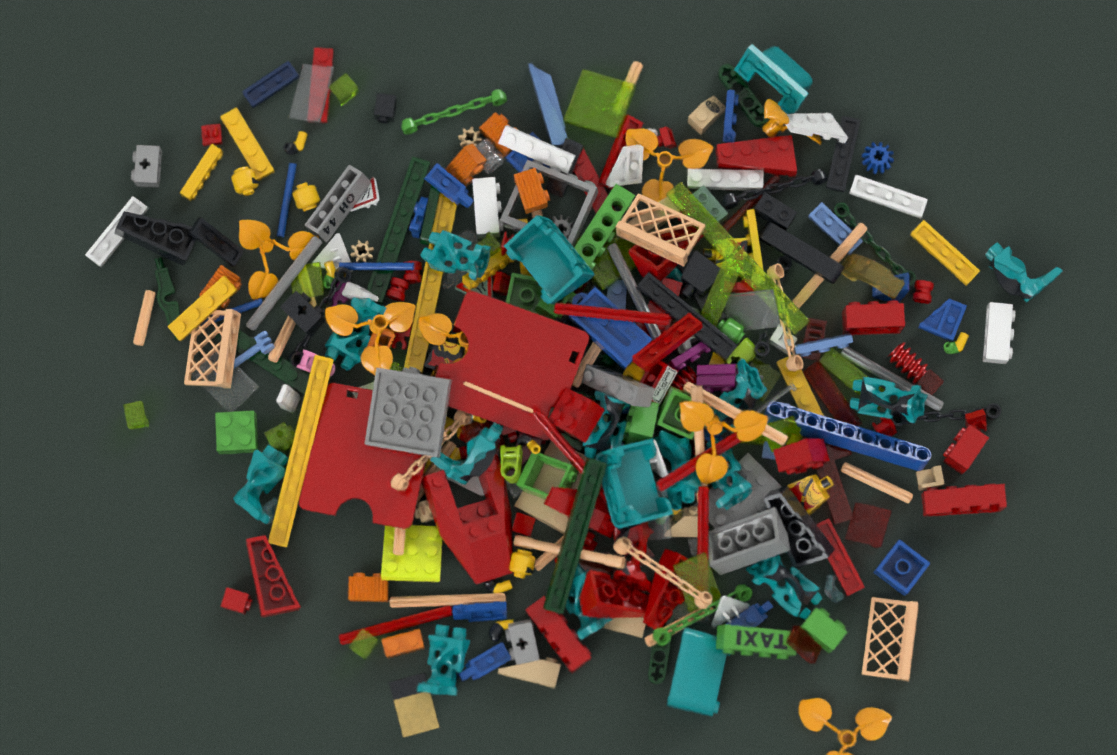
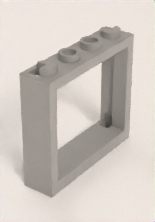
[500,160,598,247]

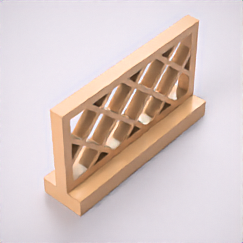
[616,193,706,267]
[184,309,241,388]
[862,597,919,682]

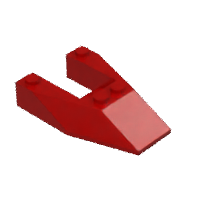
[422,454,513,585]

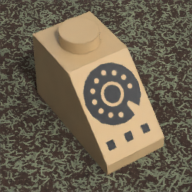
[687,96,726,135]
[664,506,698,537]

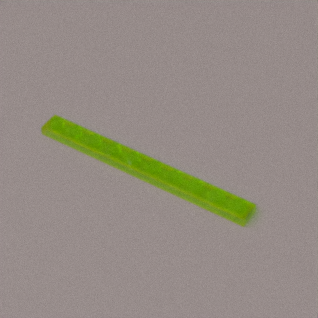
[666,182,810,335]

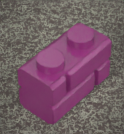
[696,364,738,394]

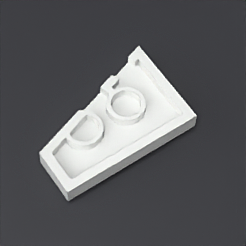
[785,113,848,143]

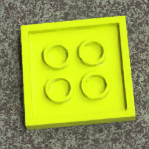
[381,525,443,582]

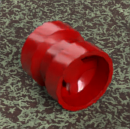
[403,261,422,284]
[386,277,410,302]
[912,280,934,304]

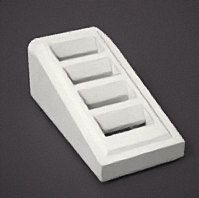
[342,282,379,302]
[276,384,301,413]

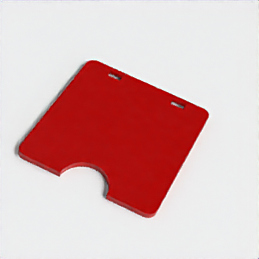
[435,291,589,440]
[299,383,426,529]

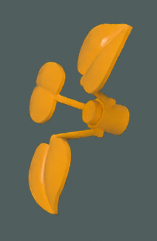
[762,99,821,145]
[626,129,713,207]
[239,220,319,300]
[325,302,416,375]
[419,313,468,362]
[680,401,768,484]
[799,698,892,755]

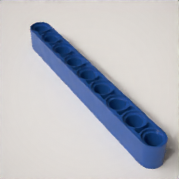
[763,401,931,471]

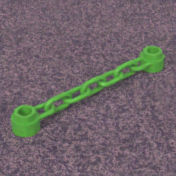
[401,89,507,134]
[653,584,752,646]

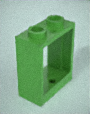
[516,453,578,500]

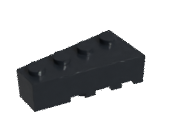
[114,211,196,266]
[763,485,835,568]

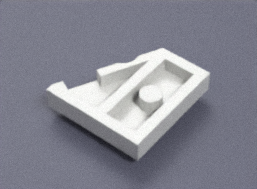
[606,145,644,187]

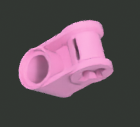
[296,349,335,377]

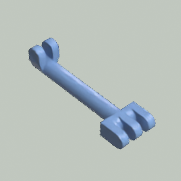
[214,331,275,374]

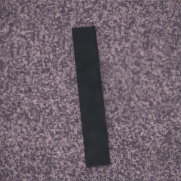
[636,272,738,361]

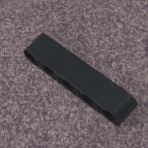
[758,221,845,284]

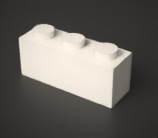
[472,177,503,239]
[983,302,1015,364]

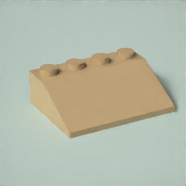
[514,441,589,534]

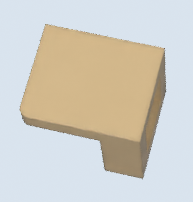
[916,465,944,491]

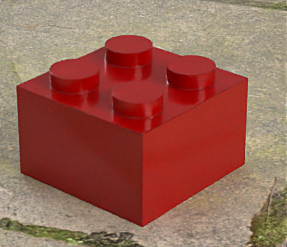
[548,388,605,443]
[943,425,989,475]
[773,439,830,475]

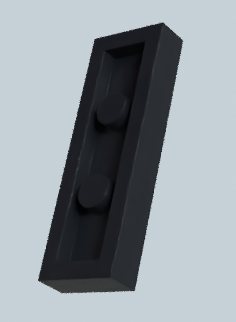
[545,138,584,198]
[189,217,244,267]

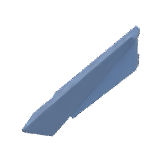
[528,63,568,148]

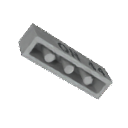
[305,165,371,243]
[582,364,655,407]

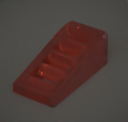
[801,318,827,361]

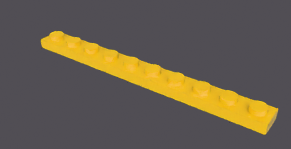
[404,192,457,373]
[268,355,334,547]

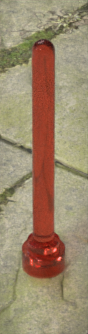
[711,174,780,240]

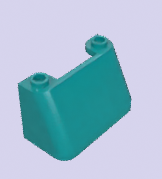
[504,215,594,305]
[596,438,673,528]
[666,628,730,717]

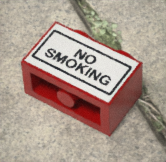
[640,361,678,405]

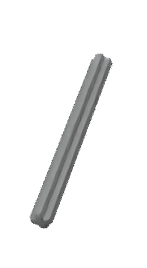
[246,236,322,331]
[607,243,661,340]
[841,347,944,411]

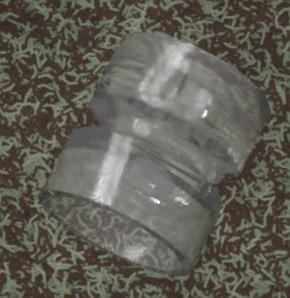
[476,139,506,174]

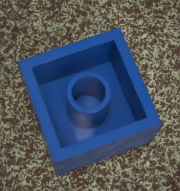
[873,539,930,596]

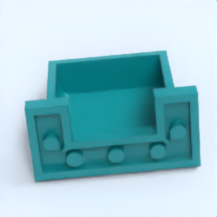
[734,44,813,114]

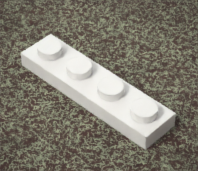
[498,125,576,174]
[687,169,763,190]
[849,175,928,218]
[85,196,149,267]

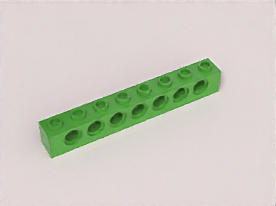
[535,184,635,320]

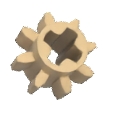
[458,127,482,148]
[351,240,374,263]
[415,500,434,523]

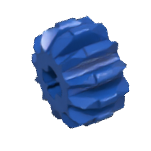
[862,142,894,174]

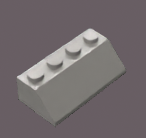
[708,507,790,575]

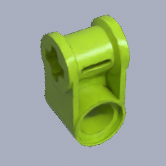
[725,337,760,366]
[500,445,523,483]

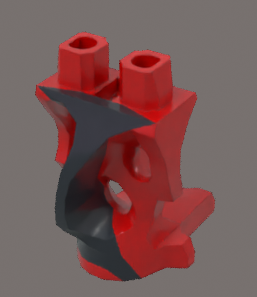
[611,521,653,592]

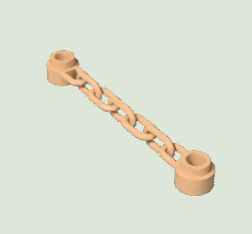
[767,263,803,372]
[391,410,471,491]
[614,537,712,609]

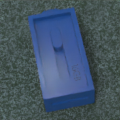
[568,287,652,370]

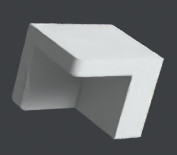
[769,324,797,355]

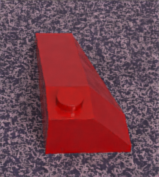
[628,225,707,281]
[544,487,615,538]
[643,549,697,630]
[579,570,649,618]

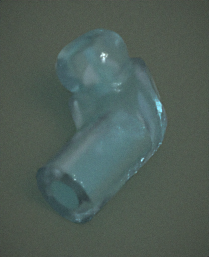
[262,496,278,525]
[824,575,844,603]

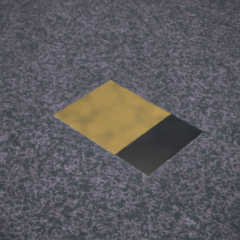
[389,673,439,737]

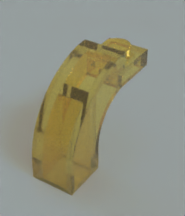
[842,254,905,299]

